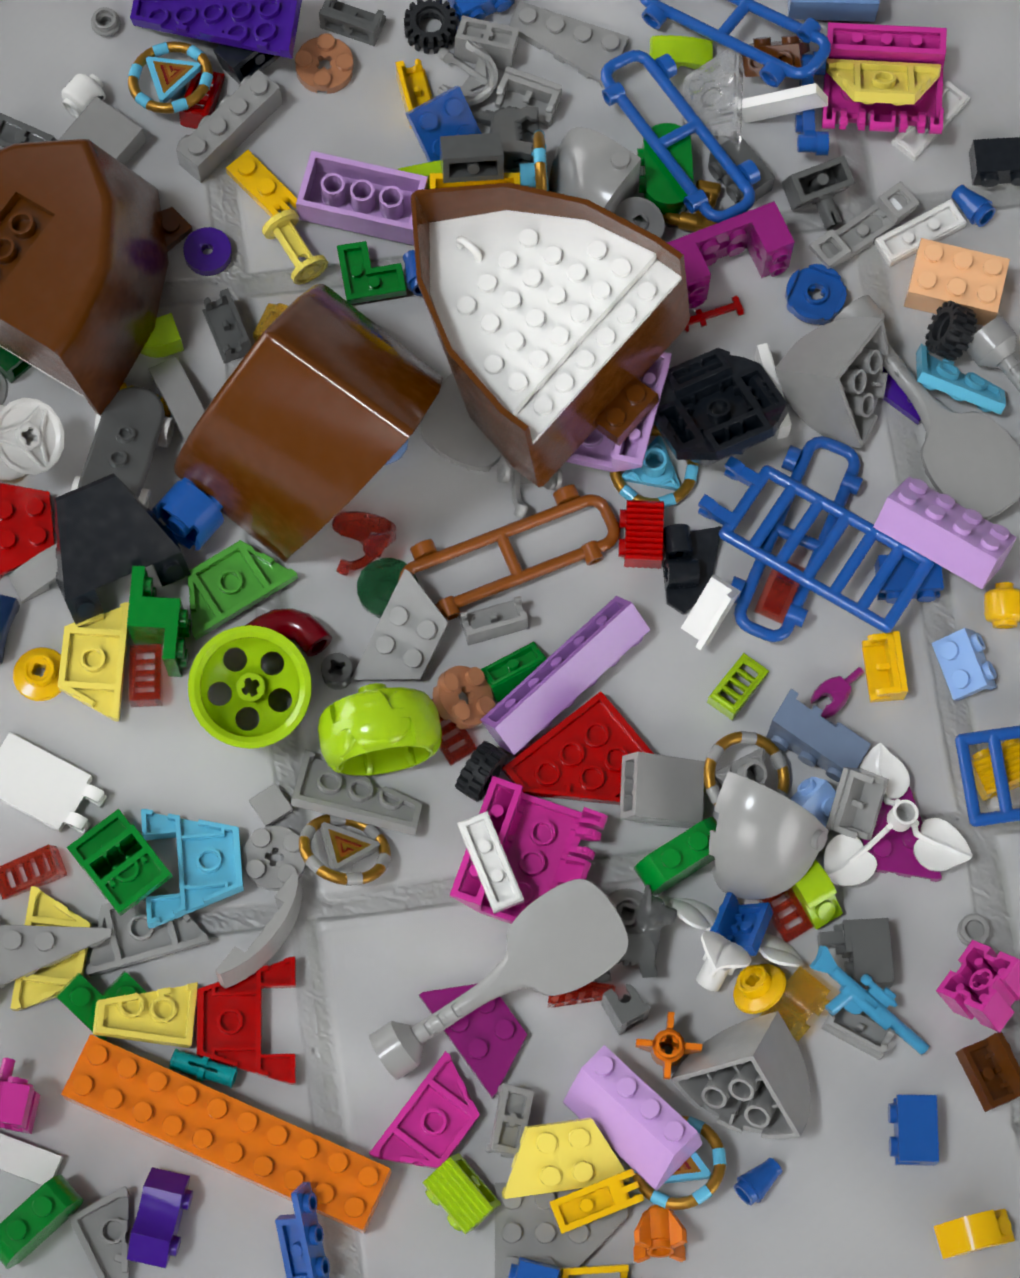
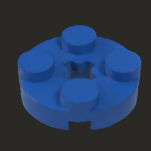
[785,264,847,325]

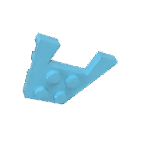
[141,809,244,929]

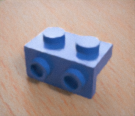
[710,892,773,956]

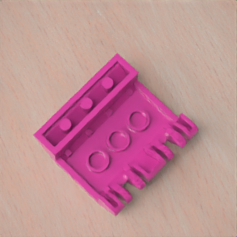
[822,22,947,134]
[450,776,608,924]

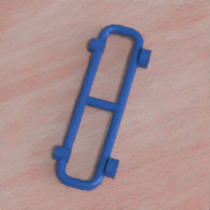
[640,0,831,87]
[601,50,761,223]
[731,436,863,642]

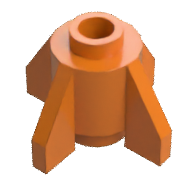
[636,1011,702,1080]
[633,1205,687,1263]

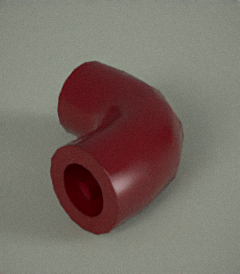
[245,608,332,657]

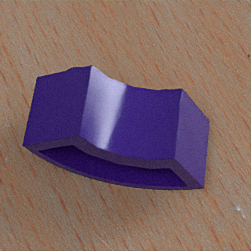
[127,1167,193,1269]

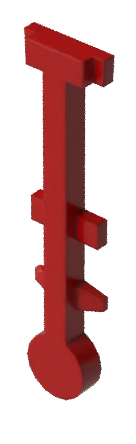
[684,295,744,333]

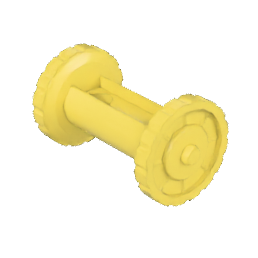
[262,209,328,285]

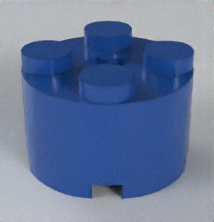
[152,478,224,551]

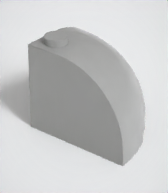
[549,127,641,214]
[775,317,888,448]
[709,771,829,900]
[671,1011,810,1139]

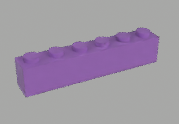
[480,595,650,755]

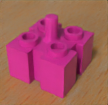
[936,940,1020,1033]
[0,1058,40,1134]

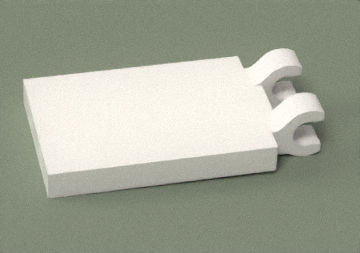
[0,732,107,835]

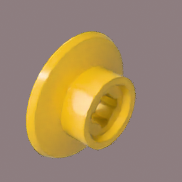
[13,647,62,701]
[733,964,786,1014]

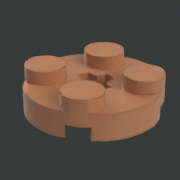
[295,33,354,94]
[433,666,495,729]

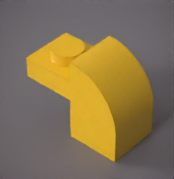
[934,1209,1015,1259]

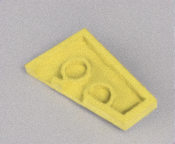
[93,982,198,1048]

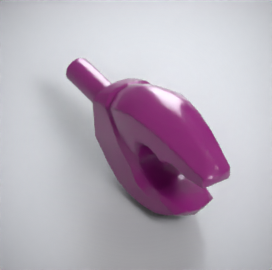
[810,667,864,719]

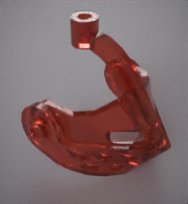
[332,511,396,576]

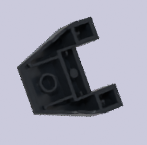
[55,473,191,625]

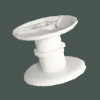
[0,398,64,481]

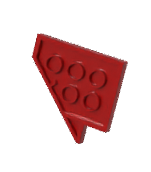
[502,691,654,805]

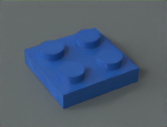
[405,86,482,162]

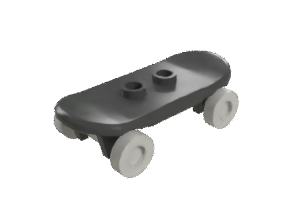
[71,386,174,509]

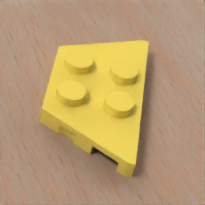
[826,59,941,106]
[58,602,129,722]
[10,886,92,1011]
[502,1118,630,1199]

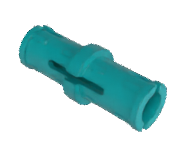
[169,1049,238,1088]

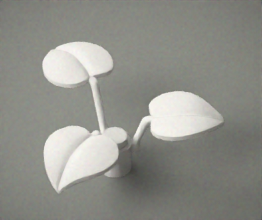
[823,743,972,886]
[669,898,805,992]

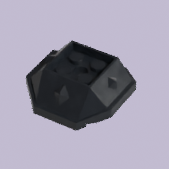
[654,348,789,467]

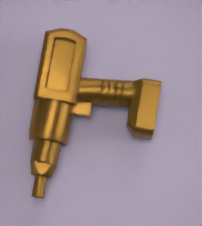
[662,180,721,232]

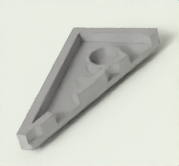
[0,925,113,989]
[68,1186,129,1278]

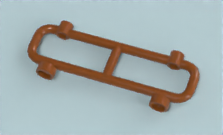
[398,484,620,621]

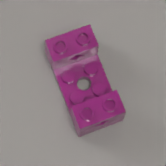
[667,201,795,309]

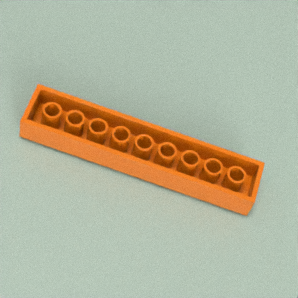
[61,1034,392,1234]

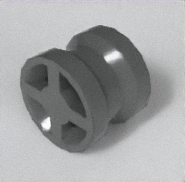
[321,653,353,690]

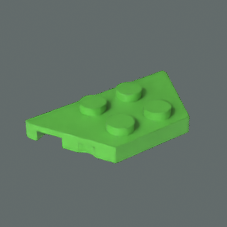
[187,540,298,640]

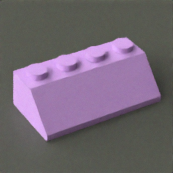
[563,1045,702,1191]

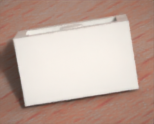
[681,574,741,650]

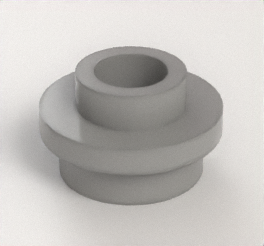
[91,7,121,37]

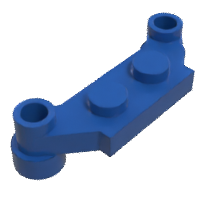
[795,51,829,156]

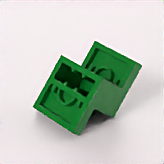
[127,566,191,677]
[67,809,173,916]

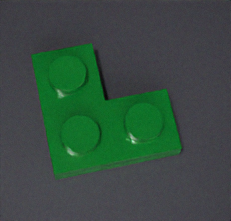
[337,241,407,304]
[55,971,146,1040]

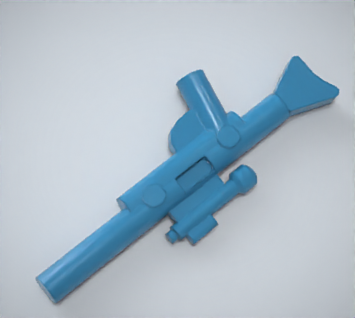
[810,945,929,1055]

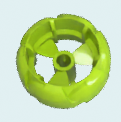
[318,683,442,776]

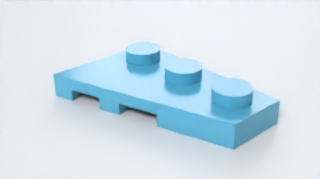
[916,343,1006,415]

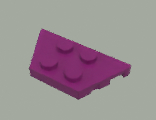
[859,786,942,882]
[419,983,527,1099]

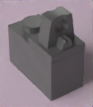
[817,918,895,989]

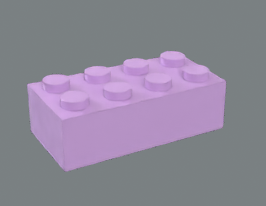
[296,151,428,245]
[873,477,1017,589]

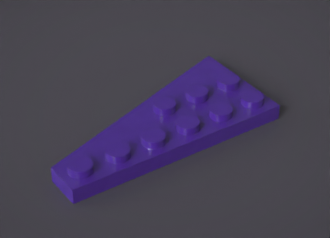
[130,0,302,59]

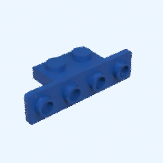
[275,1182,330,1278]

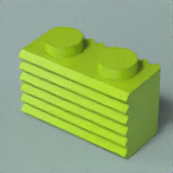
[422,1153,501,1234]

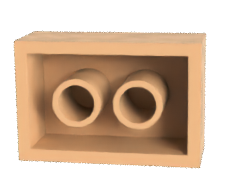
[904,238,1010,326]

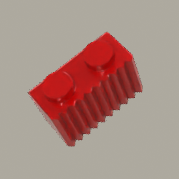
[618,500,664,569]

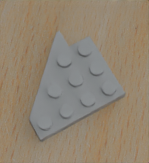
[495,1183,628,1278]

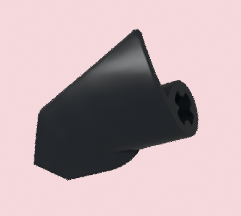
[663,524,722,615]

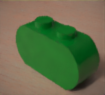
[637,123,694,215]
[634,817,717,896]
[0,1174,84,1269]

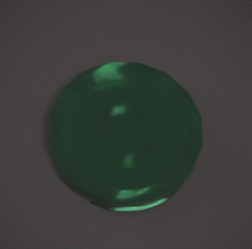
[357,558,418,619]

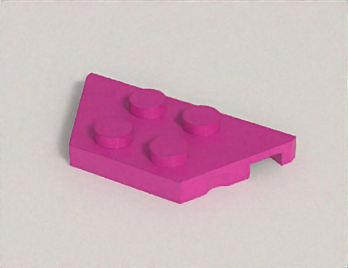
[369,1051,480,1169]

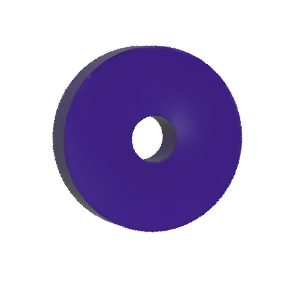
[183,227,232,276]

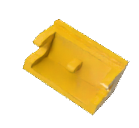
[395,59,433,129]
[861,631,908,703]

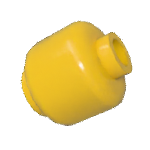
[984,582,1020,629]

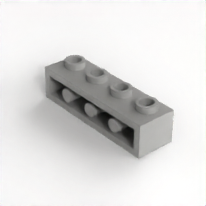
[176,69,282,183]

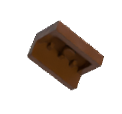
[743,35,810,77]
[955,1032,1020,1112]

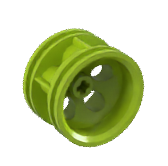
[188,625,312,749]

